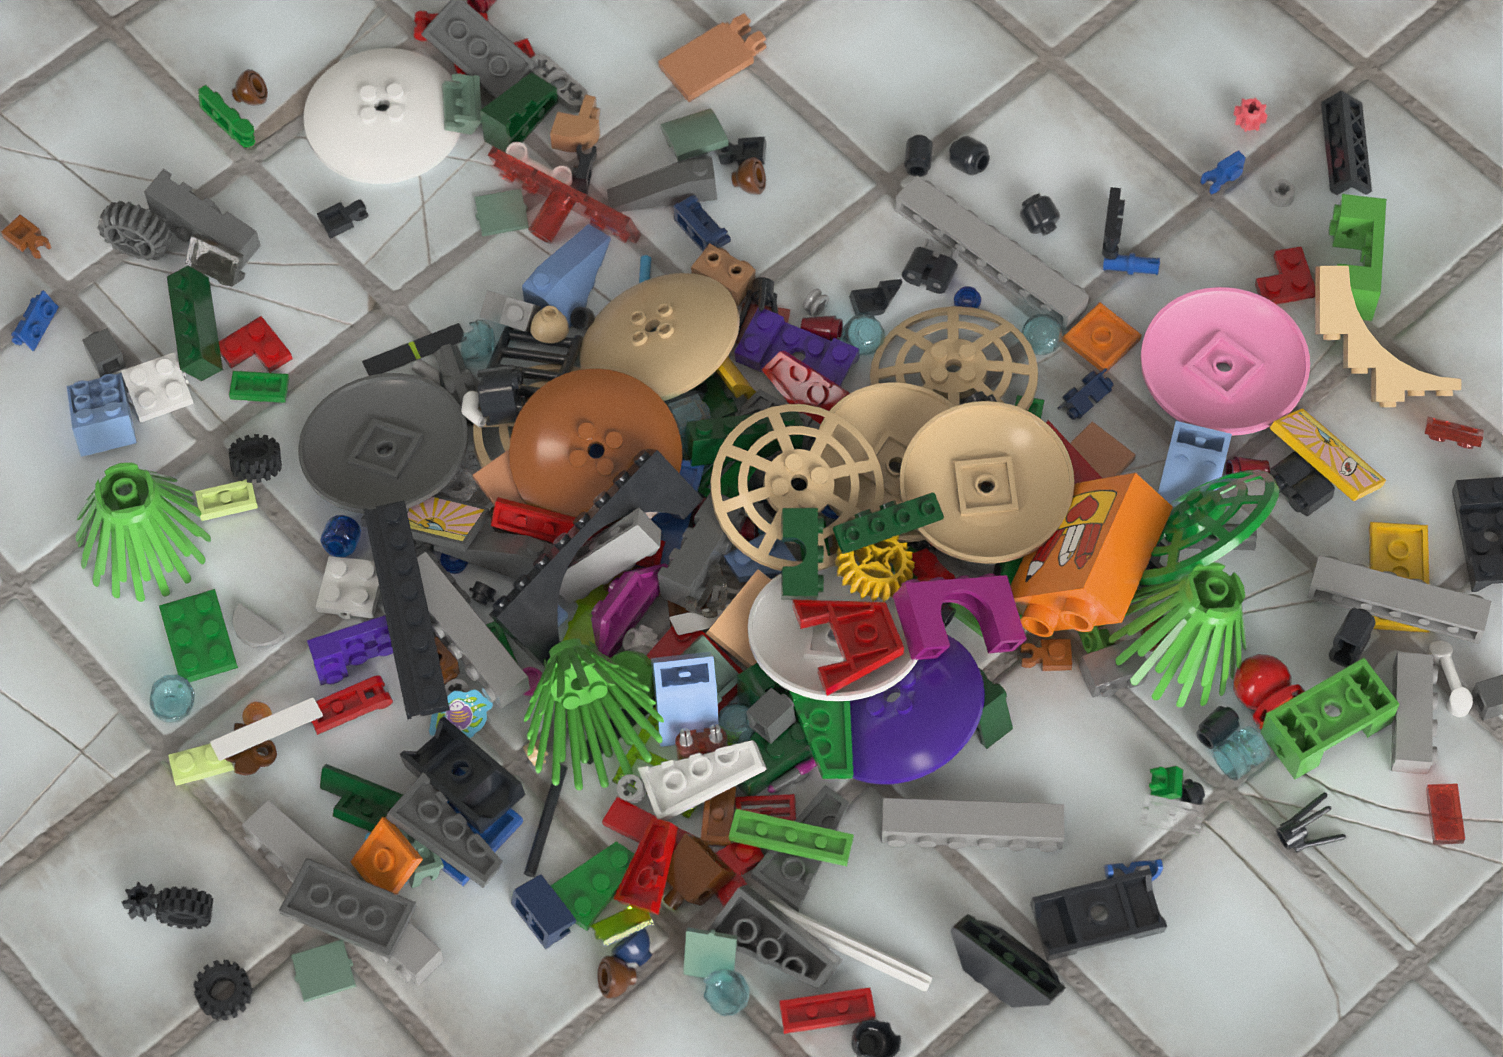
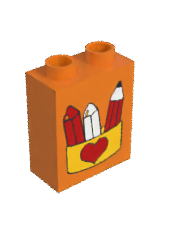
[1010,473,1173,637]

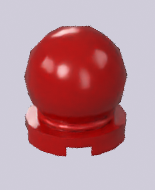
[1233,654,1305,729]

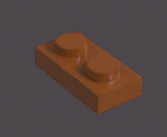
[700,787,736,847]

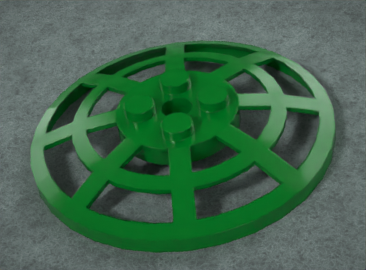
[1139,470,1279,585]

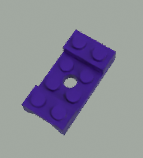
[734,309,860,387]
[307,615,393,685]

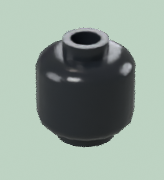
[949,136,990,176]
[1020,193,1060,236]

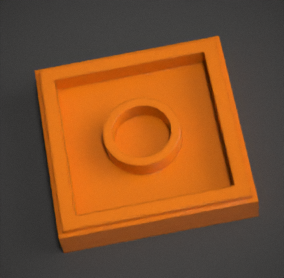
[1063,302,1142,374]
[350,817,423,894]

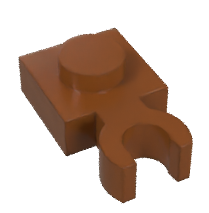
[1,214,51,259]
[1020,639,1072,671]

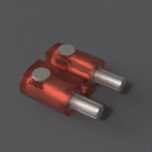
[675,724,728,760]

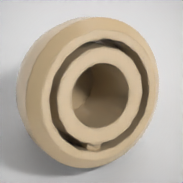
[530,306,569,343]

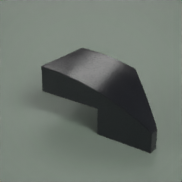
[849,279,903,319]

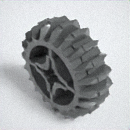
[97,201,172,261]

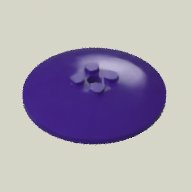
[850,635,985,784]

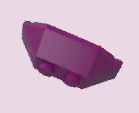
[591,564,668,658]

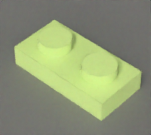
[195,480,258,521]
[168,744,234,786]

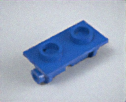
[11,290,59,351]

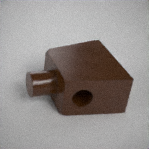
[663,833,736,911]

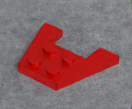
[792,599,904,696]

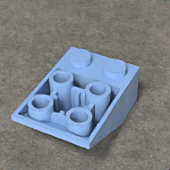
[67,373,137,457]
[1158,421,1232,504]
[651,652,719,747]

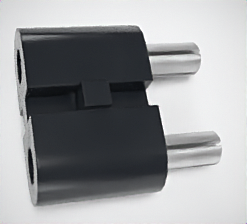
[902,239,959,294]

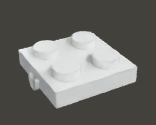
[121,352,194,423]
[316,556,380,619]

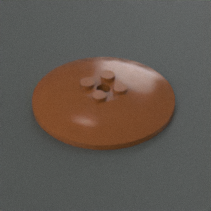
[509,368,682,526]

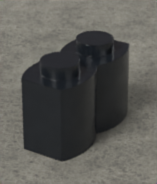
[1270,451,1335,517]
[1329,608,1376,668]

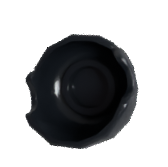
[851,1019,901,1057]

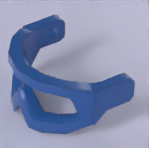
[1104,859,1163,881]

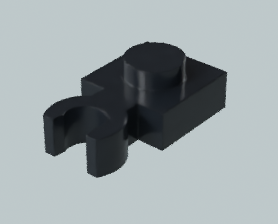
[718,136,767,166]

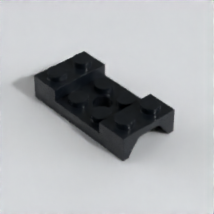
[1452,477,1503,592]
[399,716,526,834]
[1030,869,1167,961]

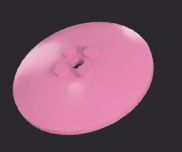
[1141,287,1310,436]

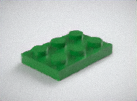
[159,589,238,685]

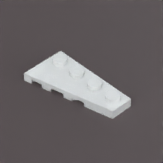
[638,741,767,821]

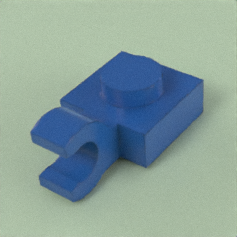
[1200,150,1246,194]

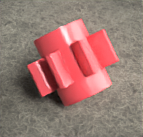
[1233,98,1268,131]

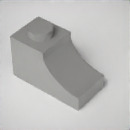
[479,290,541,332]

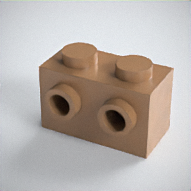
[691,244,755,307]

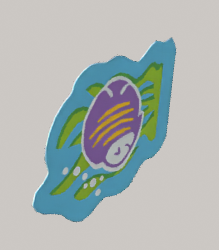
[429,690,493,738]

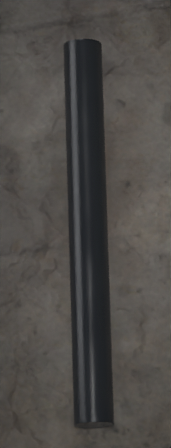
[524,764,568,877]

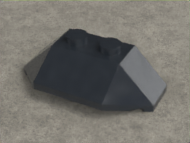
[950,914,1066,1008]

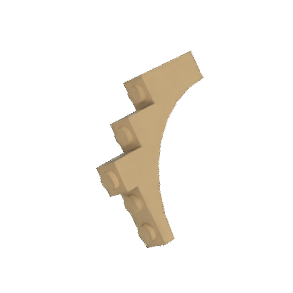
[1315,266,1461,407]

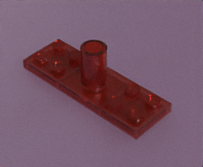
[487,146,641,244]

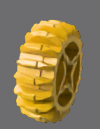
[835,535,915,602]

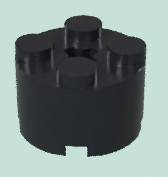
[477,365,527,426]

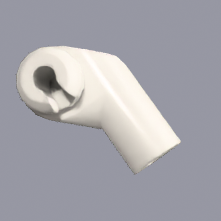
[461,391,488,428]

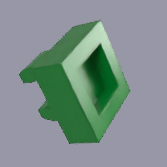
[1149,766,1183,803]

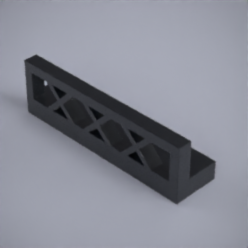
[1321,90,1372,195]

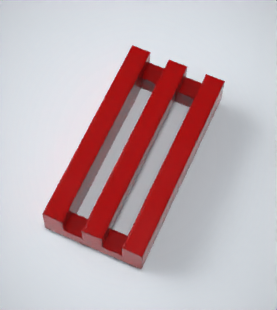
[735,794,796,821]

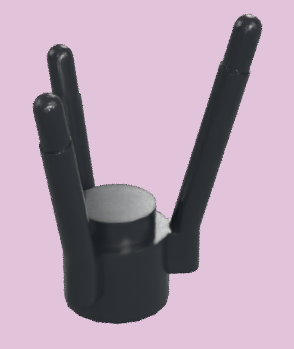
[738,277,778,334]
[1276,792,1346,853]

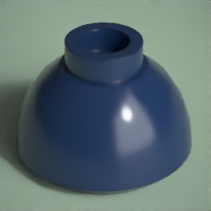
[612,925,653,967]

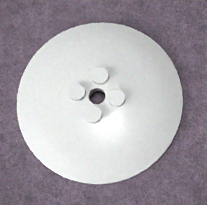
[304,48,461,184]
[748,560,918,701]

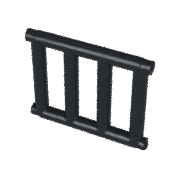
[477,326,583,398]

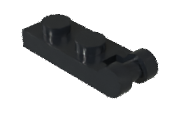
[1102,187,1125,259]

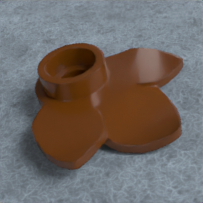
[225,723,277,775]

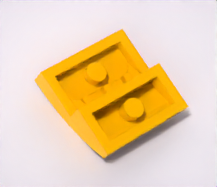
[716,356,756,400]

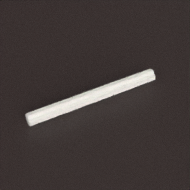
[769,900,932,991]

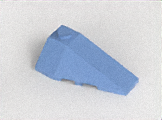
[522,224,611,328]

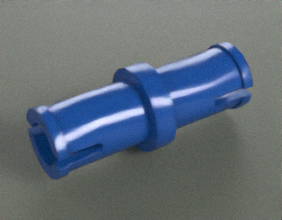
[1103,253,1160,275]

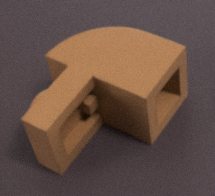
[550,94,600,152]

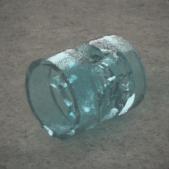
[1213,726,1270,781]

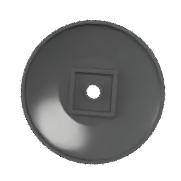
[298,373,468,514]

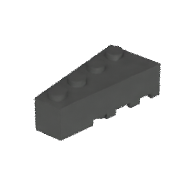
[144,169,260,270]
[658,492,746,611]
[707,885,843,988]

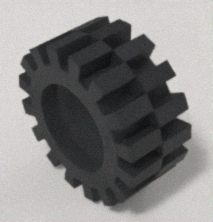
[229,434,282,483]
[155,886,214,929]
[194,959,252,1020]

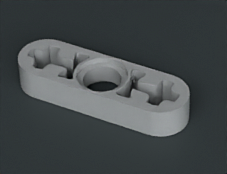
[531,54,588,113]

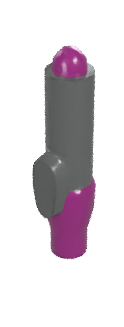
[768,757,817,793]

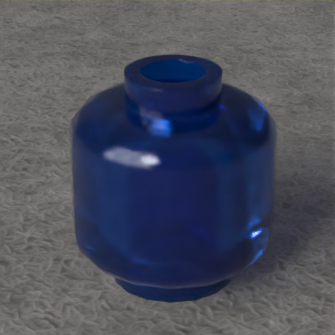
[320,515,362,557]

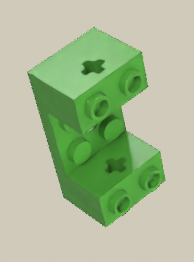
[1328,194,1387,321]
[1261,658,1399,780]

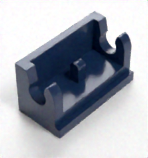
[673,195,731,252]
[511,874,576,950]

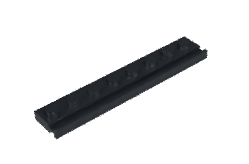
[363,500,450,720]

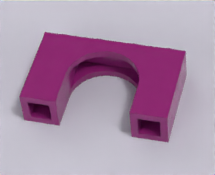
[893,573,1026,660]

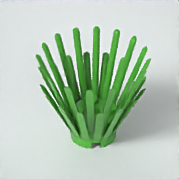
[75,462,211,602]
[1109,562,1247,707]
[524,638,664,791]

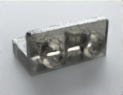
[185,233,245,287]

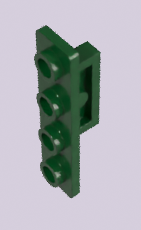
[833,492,944,554]
[320,764,404,832]

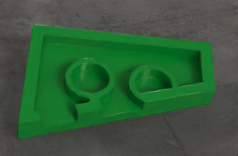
[789,691,853,779]
[550,841,635,931]

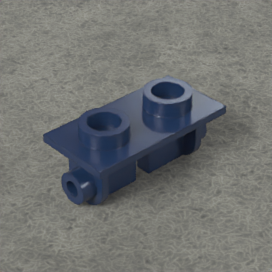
[1057,368,1114,420]

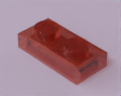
[1424,417,1483,449]
[1426,784,1465,845]

